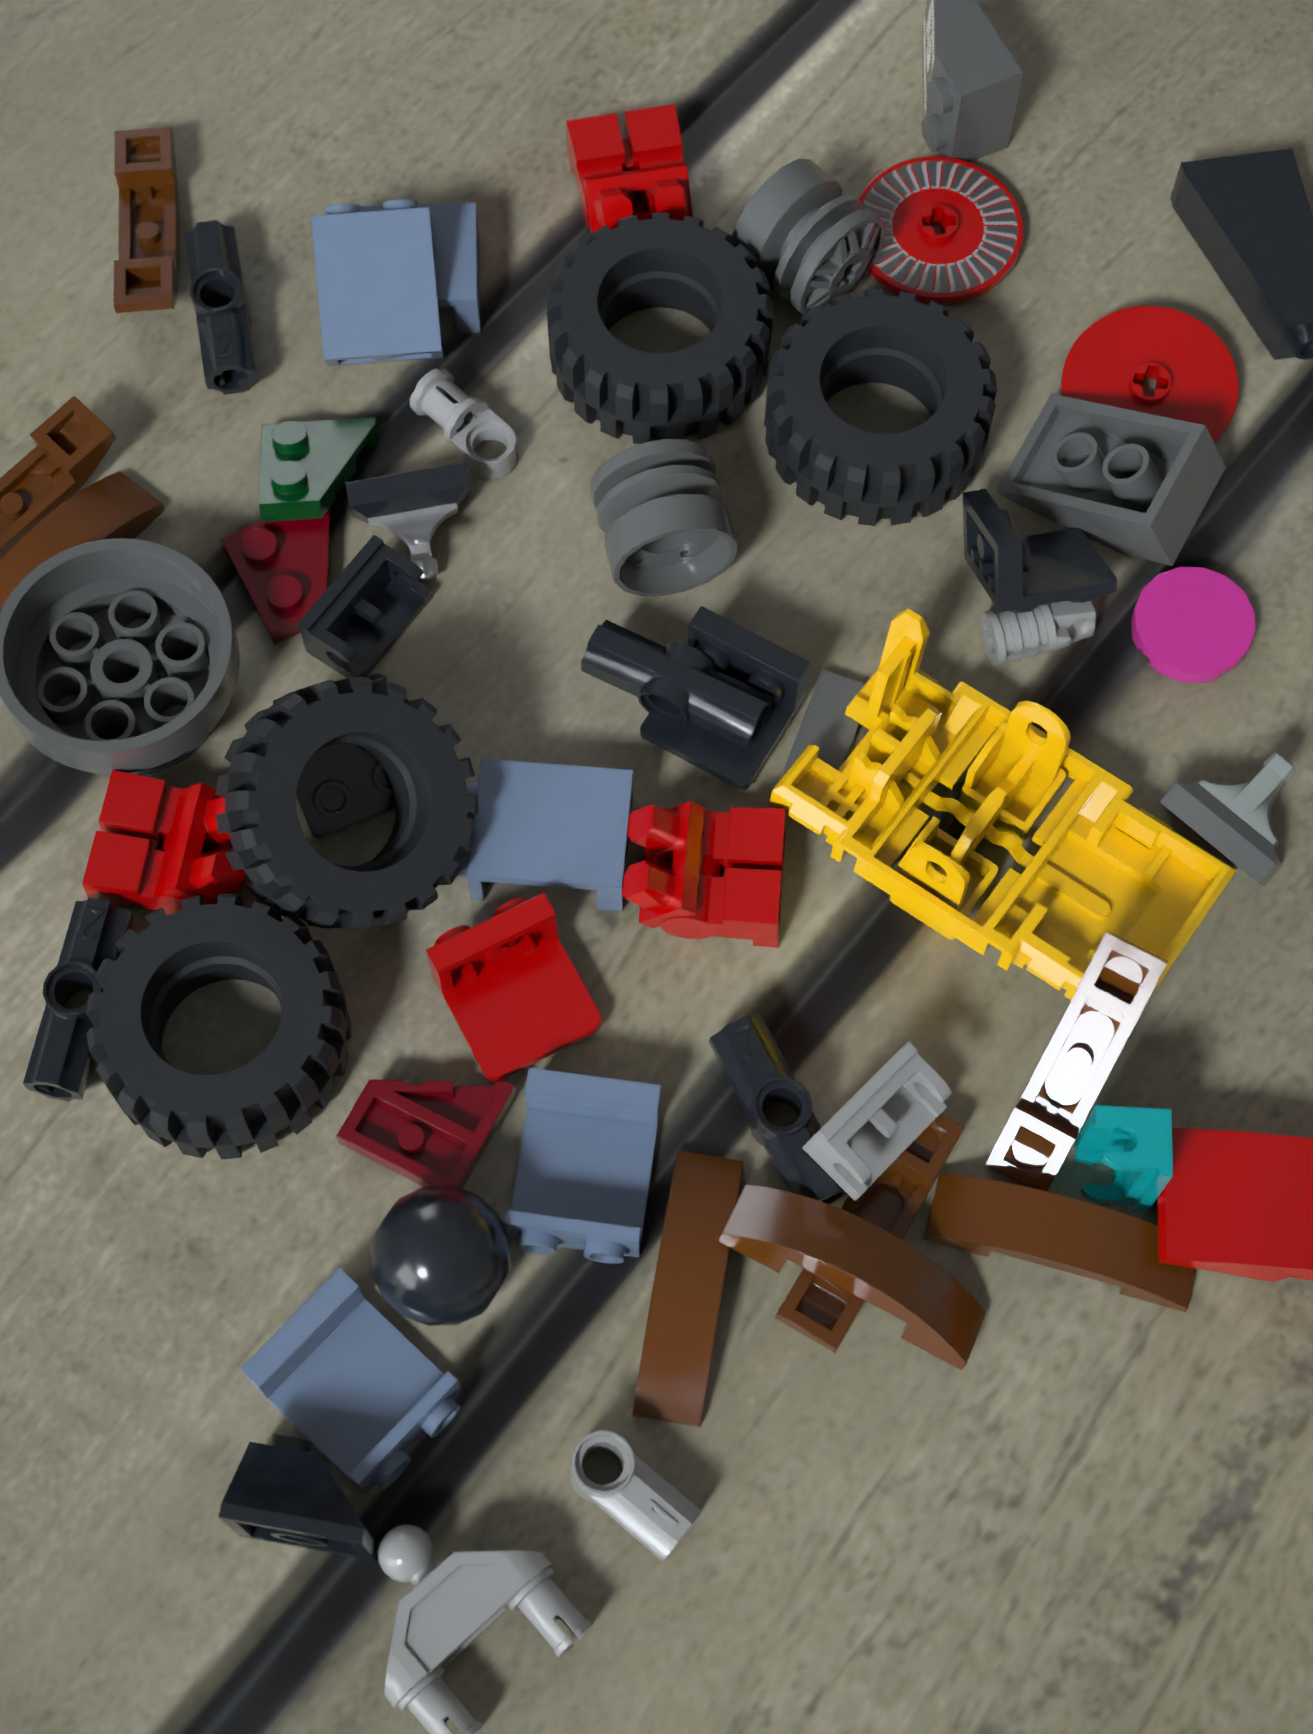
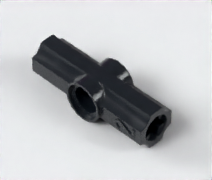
[185,220,257,395]
[581,620,773,749]
[23,898,133,1102]
[709,1014,847,1205]

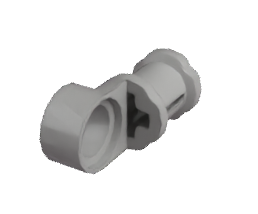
[410,368,518,480]

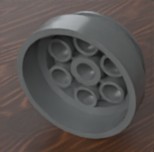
[0,538,240,777]

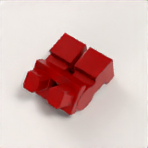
[566,104,693,234]
[82,770,245,915]
[621,801,786,948]

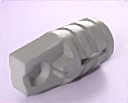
[980,601,1096,666]

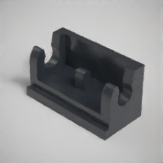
[298,535,433,678]

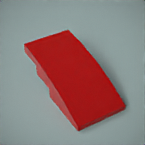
[1158,1128,1313,1282]

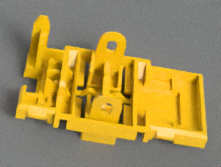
[769,608,1237,1003]

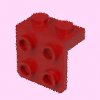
[426,893,601,1081]

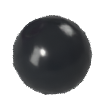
[371,1185,511,1326]

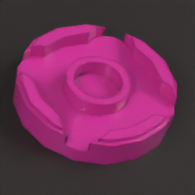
[1131,567,1256,683]

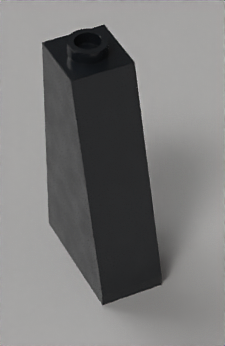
[1170,149,1313,360]

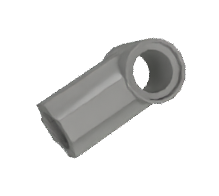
[569,1430,702,1562]

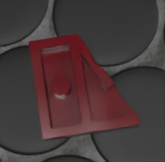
[221,506,333,645]
[336,1079,516,1189]

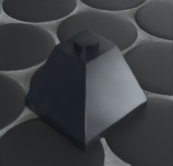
[218,1434,379,1562]

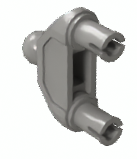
[378,1524,593,1734]

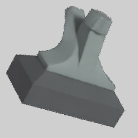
[1160,752,1297,886]

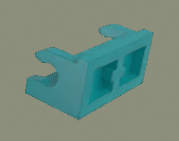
[1074,1105,1173,1212]

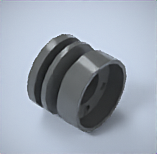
[732,159,886,315]
[590,439,737,596]

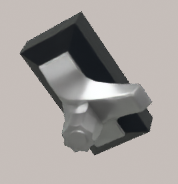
[345,462,469,580]

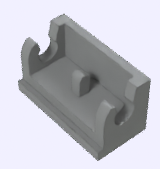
[802,1041,952,1201]

